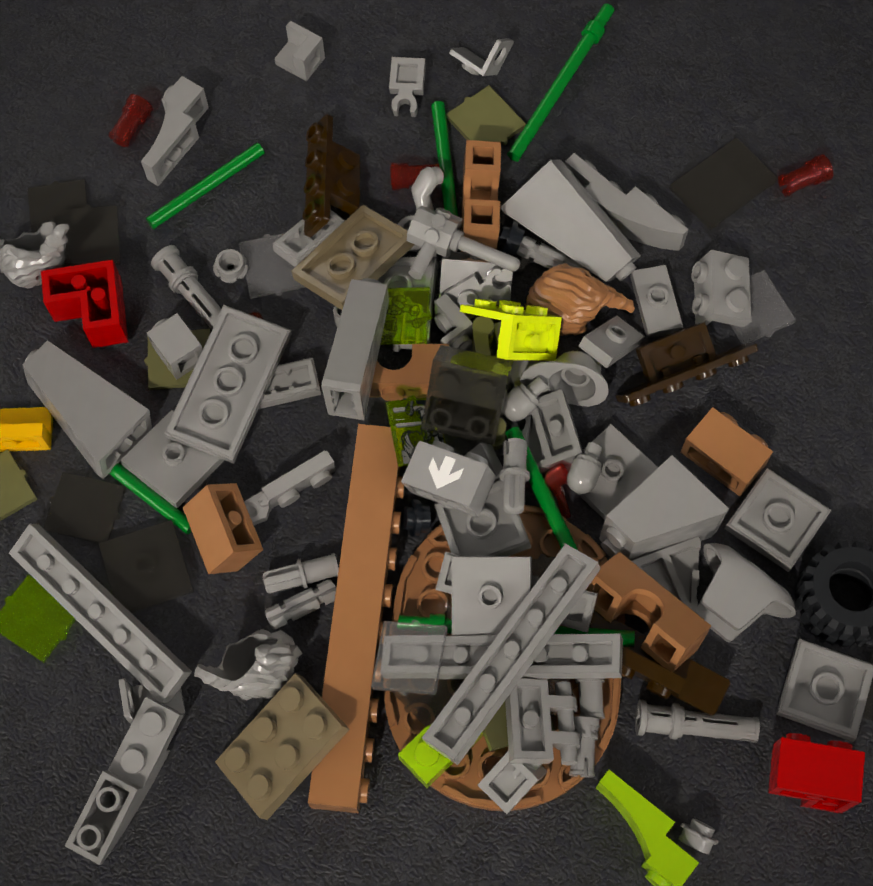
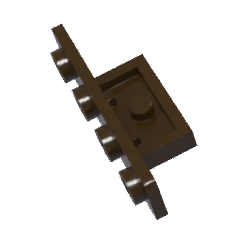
[303,114,360,238]
[615,322,759,407]
[589,610,730,716]

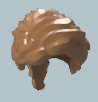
[524,263,635,336]

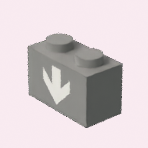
[401,441,496,518]

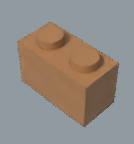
[680,407,774,496]
[183,483,263,574]

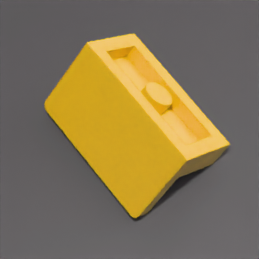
[0,407,53,452]

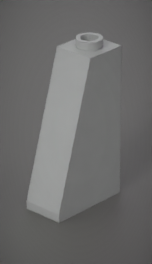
[500,159,641,282]
[321,278,389,420]
[22,340,152,479]

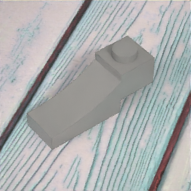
[141,76,209,186]

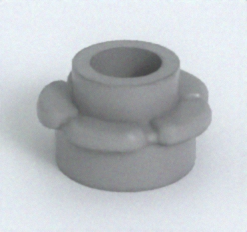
[213,249,248,283]
[679,818,718,855]

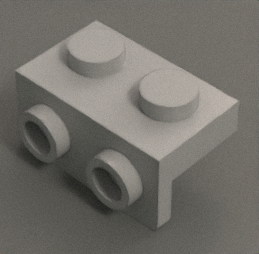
[691,250,752,327]

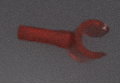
[545,463,571,518]

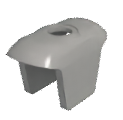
[697,543,796,642]

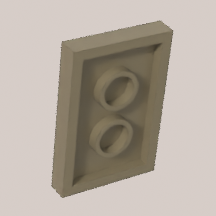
[291,205,415,310]
[215,673,350,820]

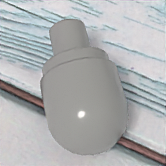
[501,377,548,421]
[567,442,602,494]

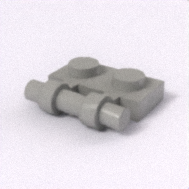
[505,678,580,766]

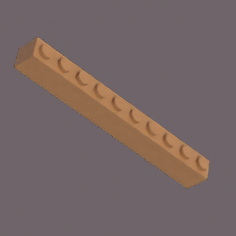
[308,424,408,813]

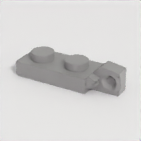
[244,450,335,526]

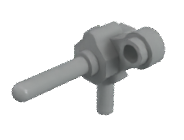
[406,206,520,280]

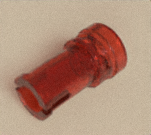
[108,94,153,147]
[778,154,834,196]
[390,162,440,190]

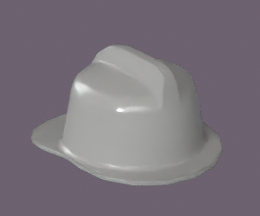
[520,351,609,407]

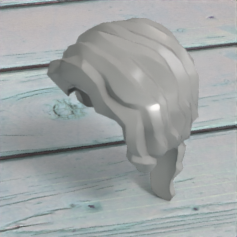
[0,222,69,289]
[194,629,303,700]

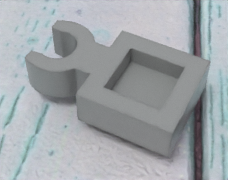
[389,57,426,117]
[444,266,512,319]

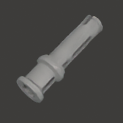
[151,245,221,330]
[635,699,760,743]

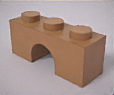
[461,140,501,252]
[369,343,449,402]
[586,552,711,672]

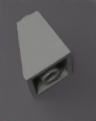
[599,455,729,560]

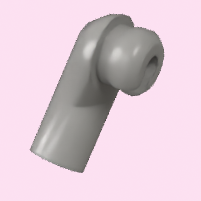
[411,166,444,210]

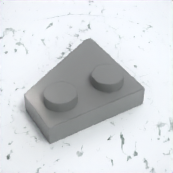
[521,389,584,474]
[631,536,701,614]

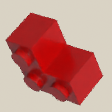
[41,260,129,348]
[768,733,865,814]

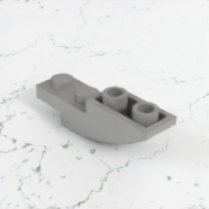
[565,153,689,251]
[65,697,184,865]

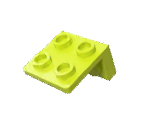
[460,299,562,361]

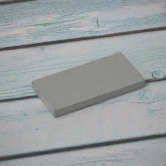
[164,305,292,464]

